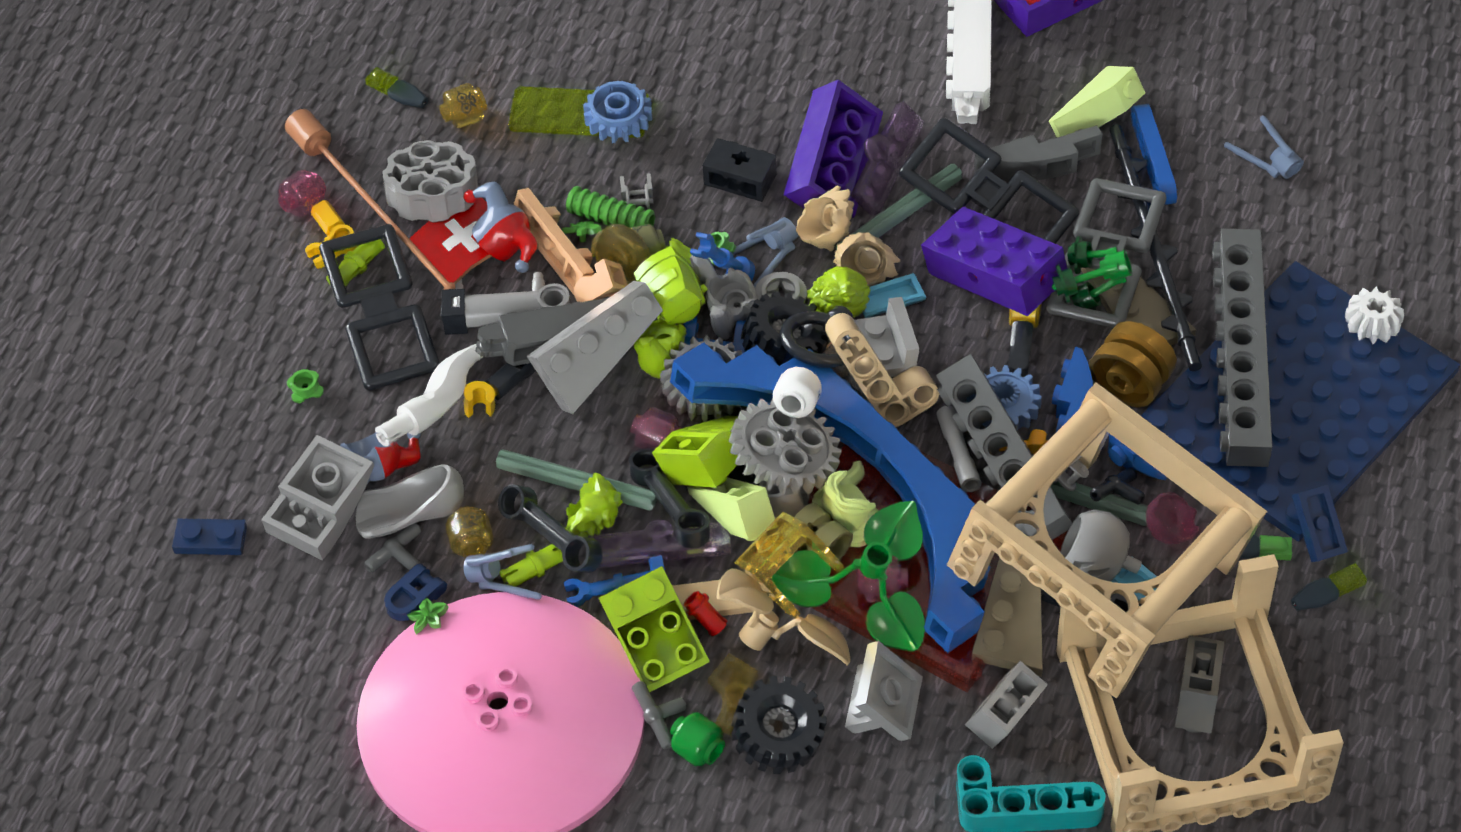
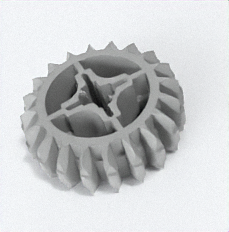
[660,334,743,422]

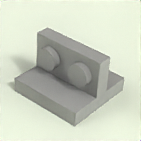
[855,297,920,377]
[845,641,923,741]

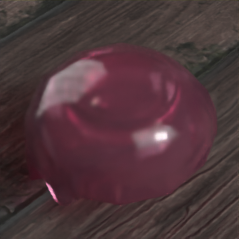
[1146,492,1200,544]

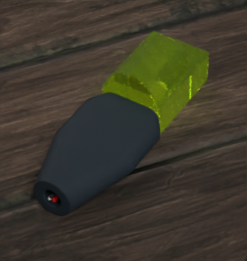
[365,67,428,108]
[1291,563,1367,611]

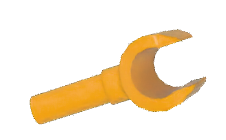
[999,429,1048,455]

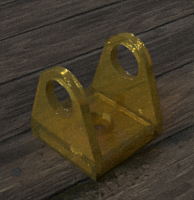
[734,512,845,619]

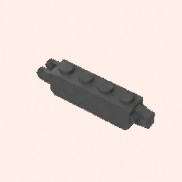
[475,297,655,366]

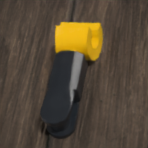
[1008,304,1041,377]
[464,363,536,418]

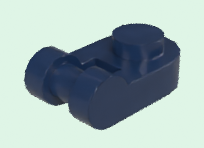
[384,563,447,621]

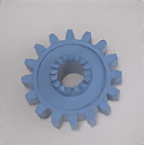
[583,81,652,143]
[967,365,1041,430]

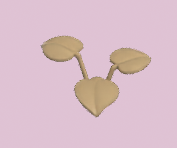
[717,535,850,666]

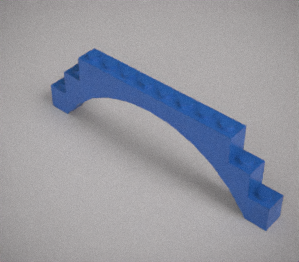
[670,342,990,653]

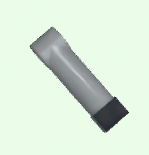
[441,272,571,335]

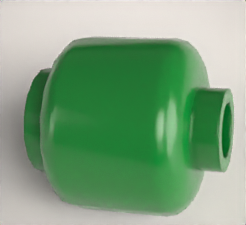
[670,712,725,766]

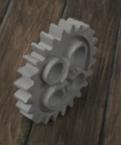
[729,398,842,496]

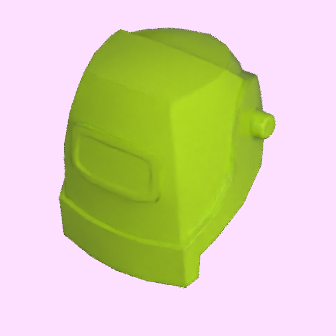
[634,246,708,325]

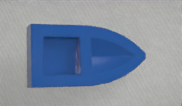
[1107,434,1167,480]

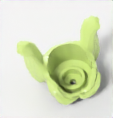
[812,461,879,548]

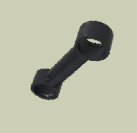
[629,448,710,548]
[498,484,603,573]

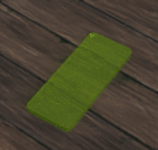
[508,86,649,138]

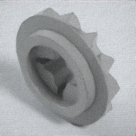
[755,272,807,300]

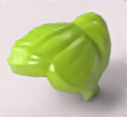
[633,320,687,379]

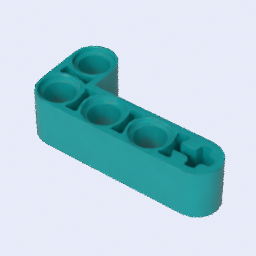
[956,755,1106,832]

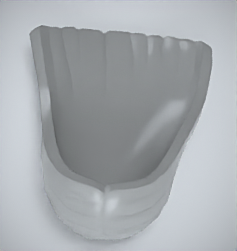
[355,464,464,539]

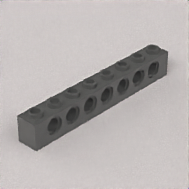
[1212,229,1272,467]

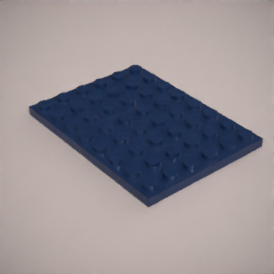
[1141,261,1460,542]

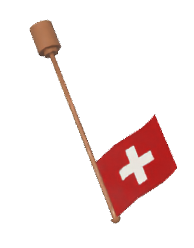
[285,109,492,290]

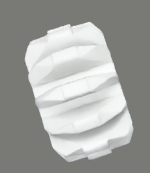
[1345,286,1404,345]

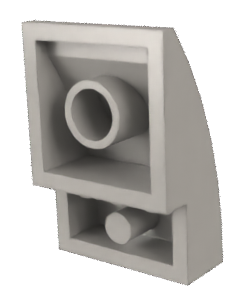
[261,435,374,561]

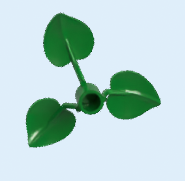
[770,501,925,651]

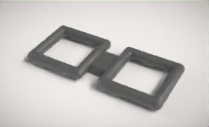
[1047,178,1167,328]

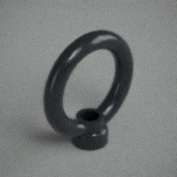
[780,306,854,368]

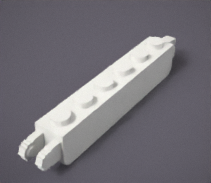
[946,0,991,124]

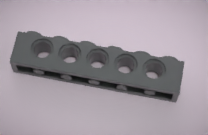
[936,354,1072,546]

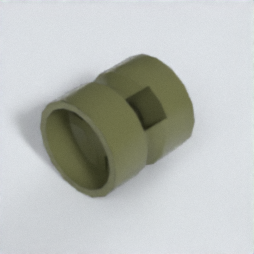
[786,503,853,567]

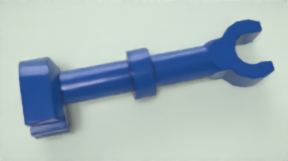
[690,232,755,281]
[564,555,665,607]

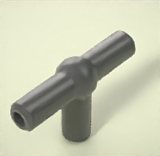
[364,523,421,573]
[632,681,686,749]

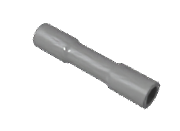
[936,406,981,492]

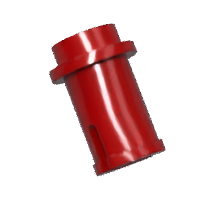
[683,591,728,636]

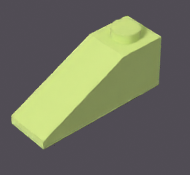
[1049,66,1145,138]
[687,478,777,541]

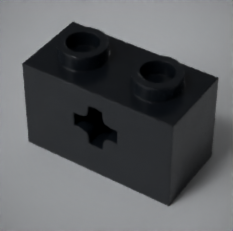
[702,138,777,202]

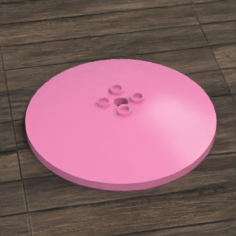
[357,592,645,832]

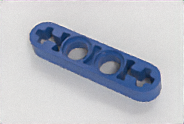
[1131,104,1177,205]

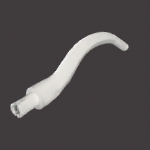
[375,344,483,446]

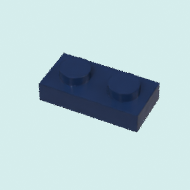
[1291,484,1348,562]
[172,518,247,555]

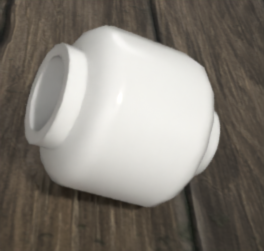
[773,367,822,418]

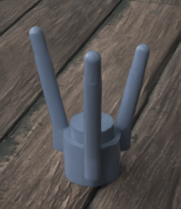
[1224,116,1304,179]
[732,217,798,288]
[463,544,542,600]

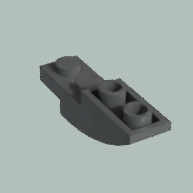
[974,125,1102,181]

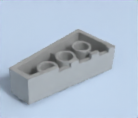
[527,281,663,414]

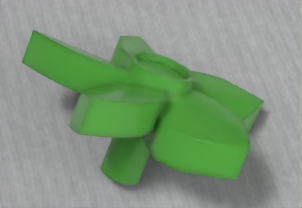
[562,221,601,242]
[407,598,449,635]

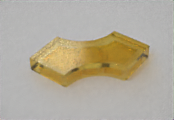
[708,653,758,741]

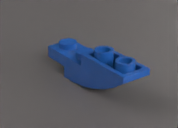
[1052,347,1093,472]

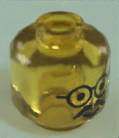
[439,83,488,128]
[446,506,494,558]

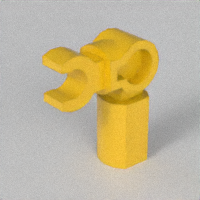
[305,200,357,269]

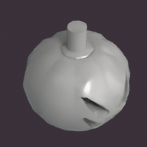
[1060,510,1142,581]

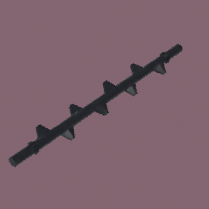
[1109,124,1202,371]

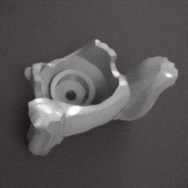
[690,256,758,340]

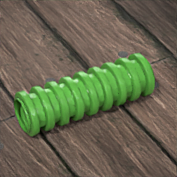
[566,186,655,228]

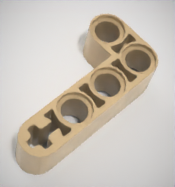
[825,313,939,427]

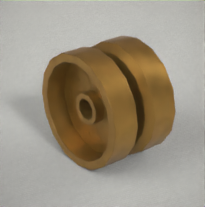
[1089,321,1177,407]

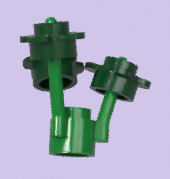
[1052,236,1133,310]

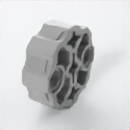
[382,140,478,222]

